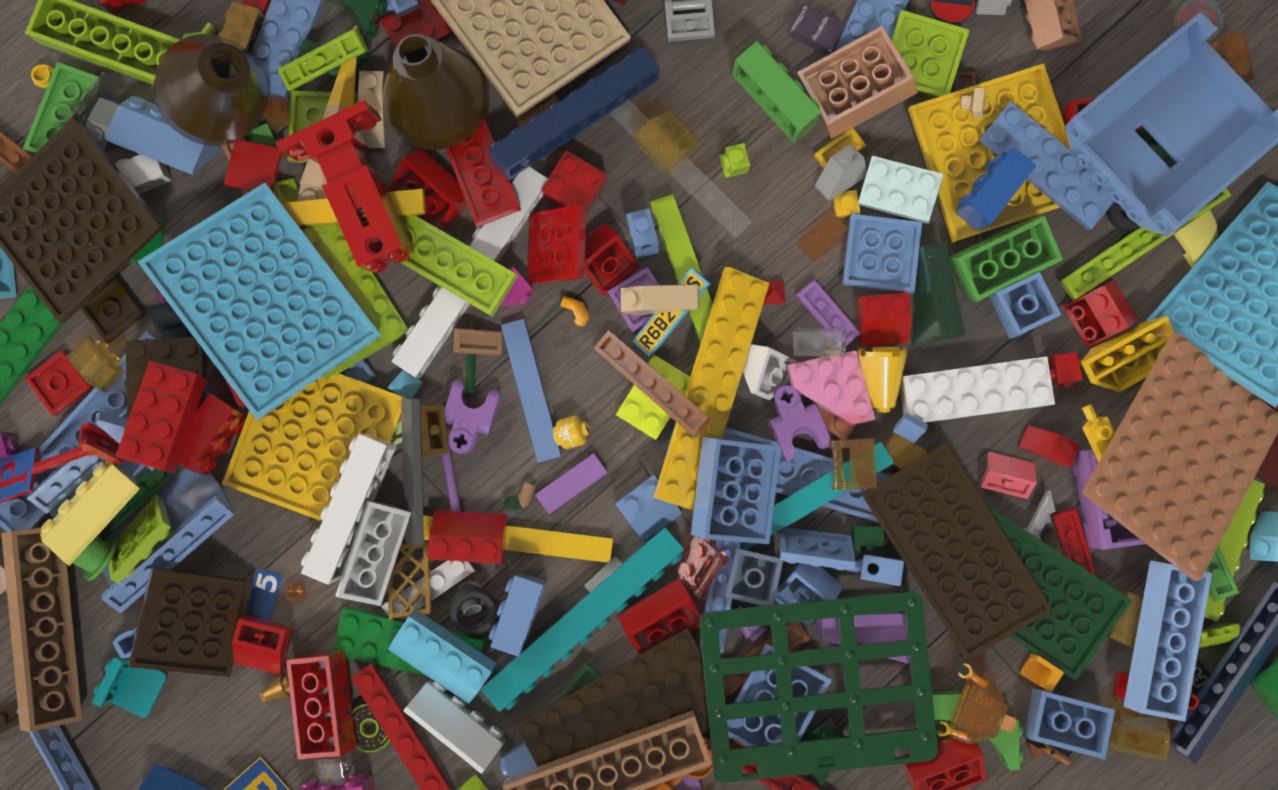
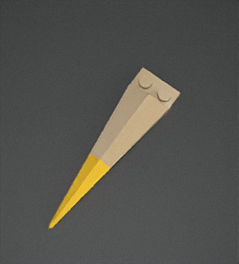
[297,25,359,201]

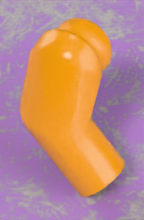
[560,295,590,326]

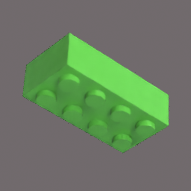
[732,41,821,144]
[948,216,1063,302]

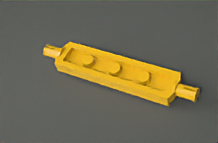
[1082,404,1115,462]

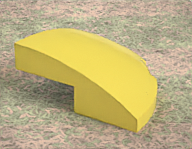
[1173,210,1218,268]

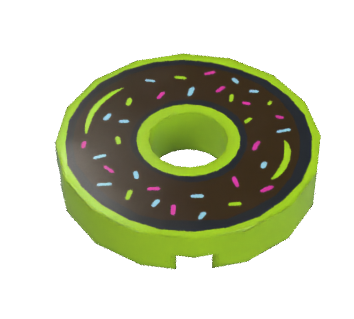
[352,703,390,753]

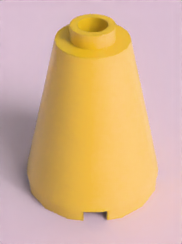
[858,347,907,412]

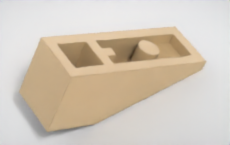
[358,71,387,149]
[621,285,700,315]

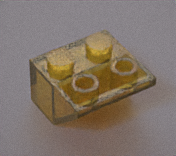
[1108,697,1171,761]

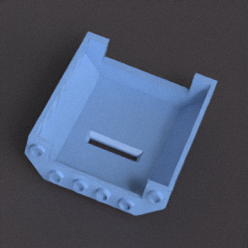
[1065,12,1278,236]

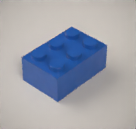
[955,147,1037,231]

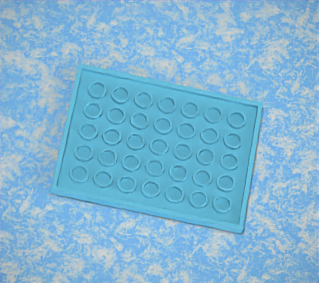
[1146,182,1278,408]
[138,183,381,421]

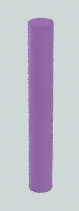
[441,443,461,512]

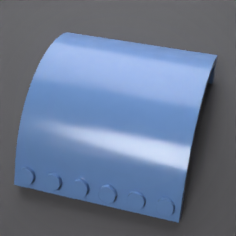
[27,409,234,613]

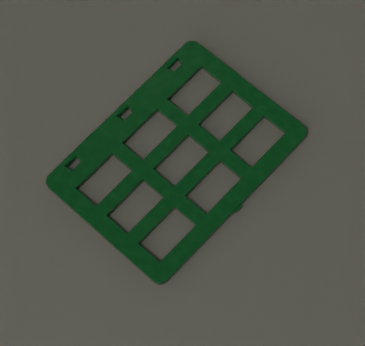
[699,591,938,783]

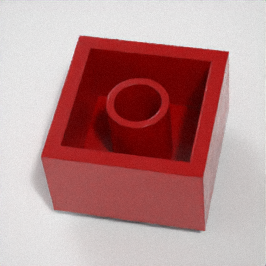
[541,151,607,216]

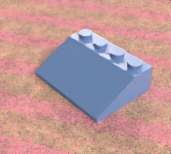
[691,437,781,544]
[727,643,832,747]

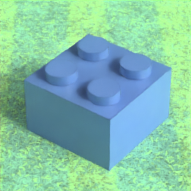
[989,272,1061,339]

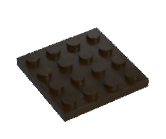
[128,567,253,677]

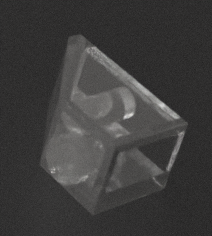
[314,752,355,785]

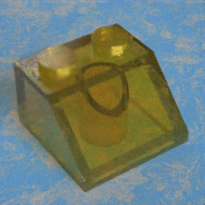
[634,110,701,176]

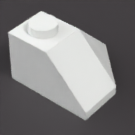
[743,344,798,400]

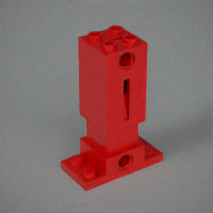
[275,100,415,273]

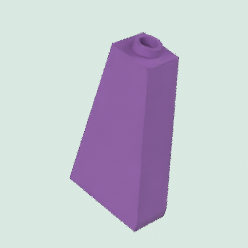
[815,611,910,663]

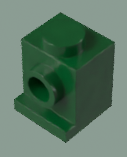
[851,526,888,551]

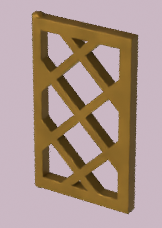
[388,541,432,620]

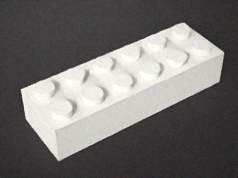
[899,357,1055,423]
[301,434,397,585]

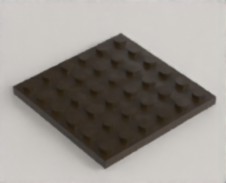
[0,117,165,323]

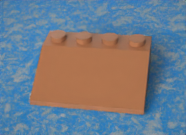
[797,26,917,139]

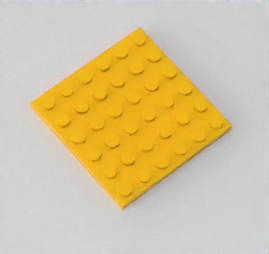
[908,63,1071,243]
[222,373,406,521]

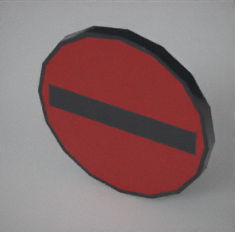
[929,0,976,25]

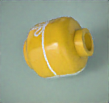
[553,415,590,449]

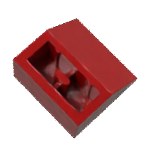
[1063,279,1139,348]
[232,616,294,675]

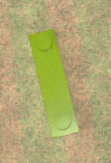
[277,28,369,91]

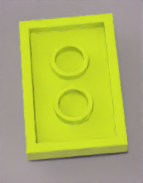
[616,354,690,440]

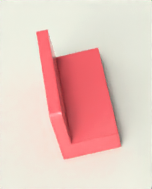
[980,452,1037,499]

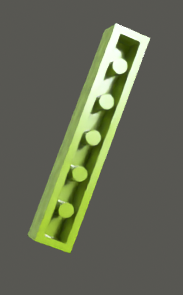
[1204,480,1265,622]

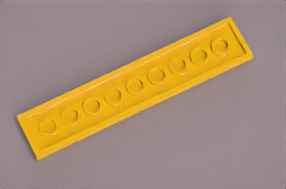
[653,267,769,511]

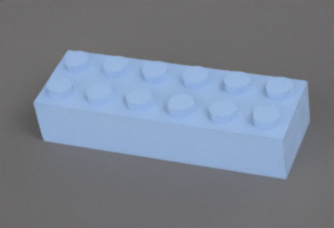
[1124,560,1212,721]

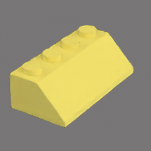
[40,461,140,566]

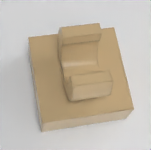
[961,88,986,118]

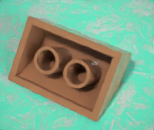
[1024,0,1084,52]

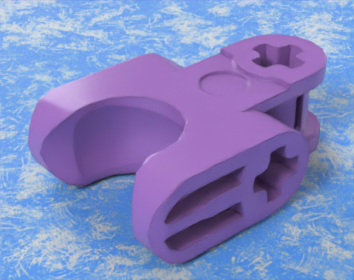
[444,379,501,454]
[769,386,831,462]

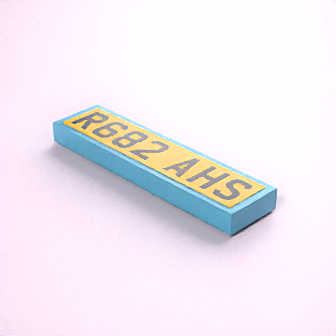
[632,268,711,357]

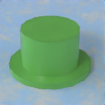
[72,536,118,581]

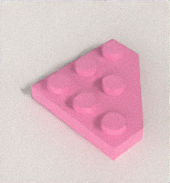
[786,351,875,426]

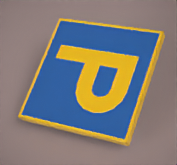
[223,757,290,790]

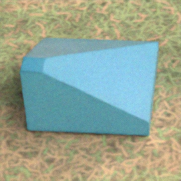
[388,370,424,398]

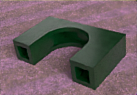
[297,0,388,84]

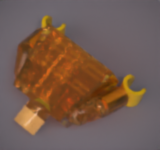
[937,663,1016,744]

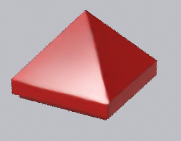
[763,279,785,305]

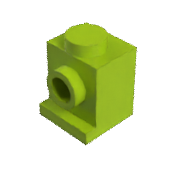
[720,143,750,179]

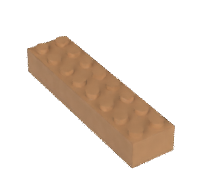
[1,528,82,732]
[503,711,712,790]

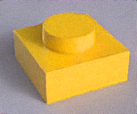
[833,190,860,218]

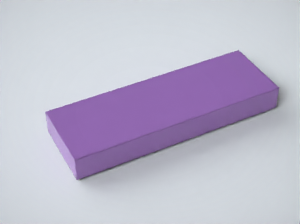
[796,279,861,349]
[535,453,608,514]

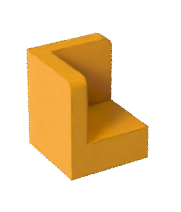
[1019,653,1064,693]

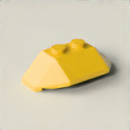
[1081,316,1175,392]

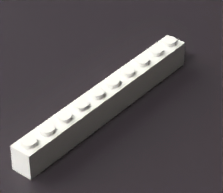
[391,167,548,379]

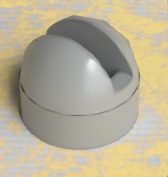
[460,597,482,616]

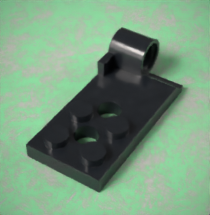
[149,301,232,400]

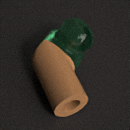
[503,482,536,511]

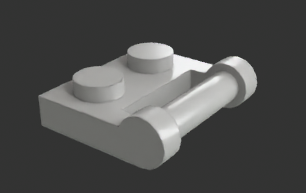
[664,0,715,42]

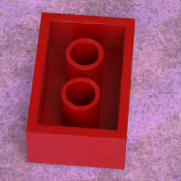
[178,393,247,476]

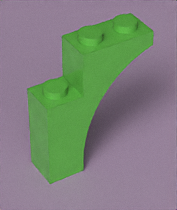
[932,691,1023,770]

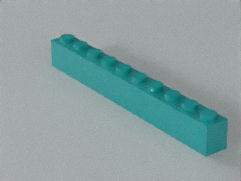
[480,527,684,712]

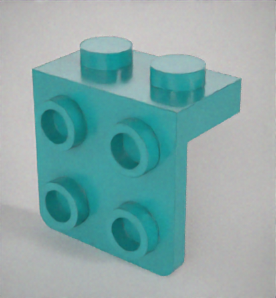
[92,656,168,718]

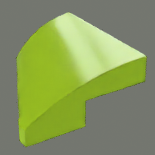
[1199,623,1240,648]

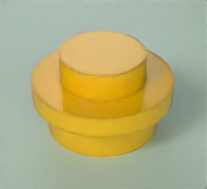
[31,64,54,88]

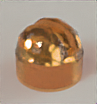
[285,583,306,603]

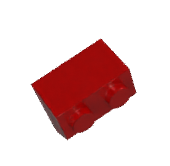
[584,223,639,296]
[856,292,912,348]

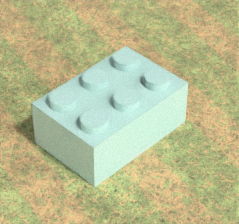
[858,156,943,224]

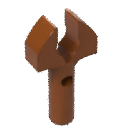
[1026,742,1072,766]

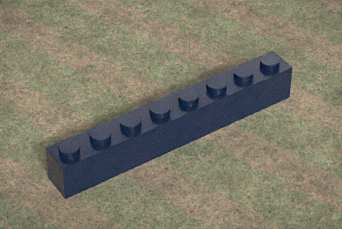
[488,48,660,181]
[1165,581,1278,765]

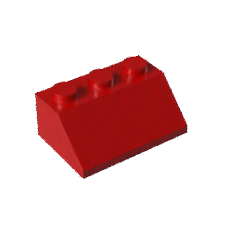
[388,148,467,232]
[427,510,508,564]
[617,578,701,654]
[903,731,987,790]

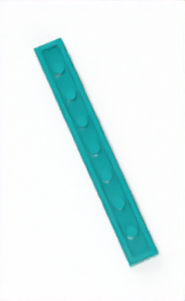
[714,442,894,550]

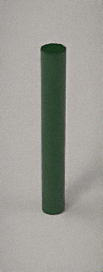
[465,322,477,393]

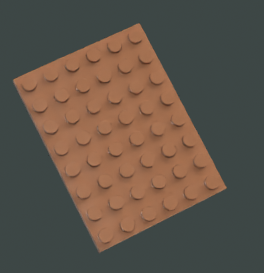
[1081,332,1278,581]

